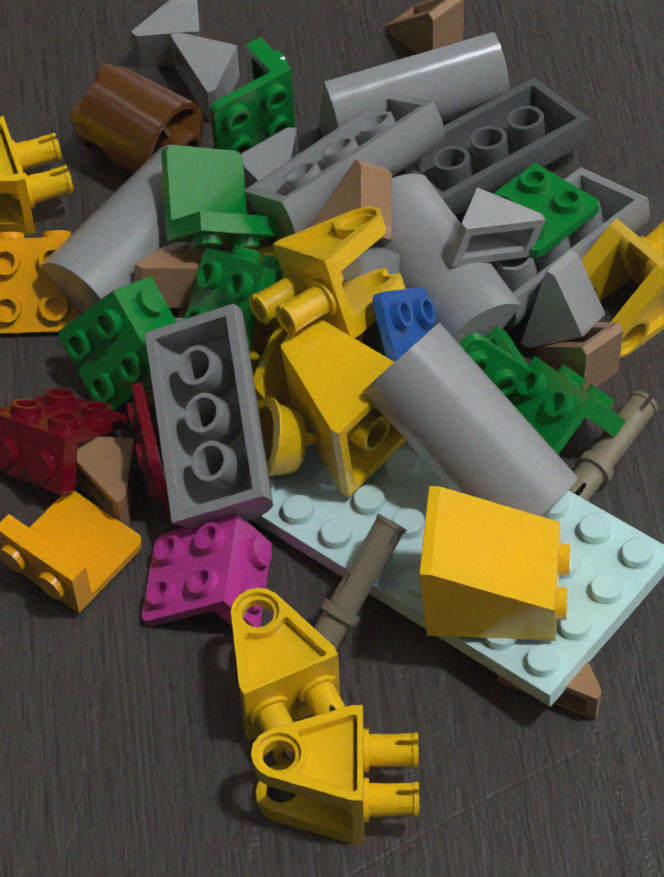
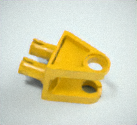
[0,116,74,235]
[249,206,406,338]
[581,218,664,358]
[231,588,346,763]
[251,705,419,845]

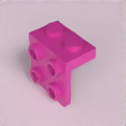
[142,513,272,627]

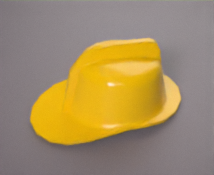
[257,397,318,476]

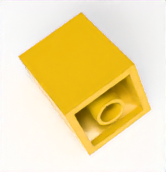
[280,318,407,497]
[419,486,571,641]

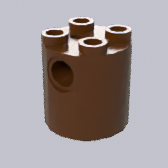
[70,63,204,173]

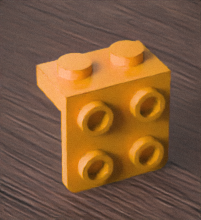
[0,230,80,334]
[0,491,142,613]

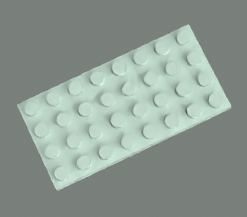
[252,441,664,707]

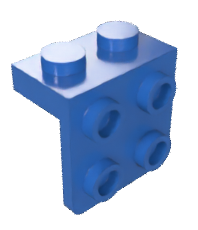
[371,287,436,362]

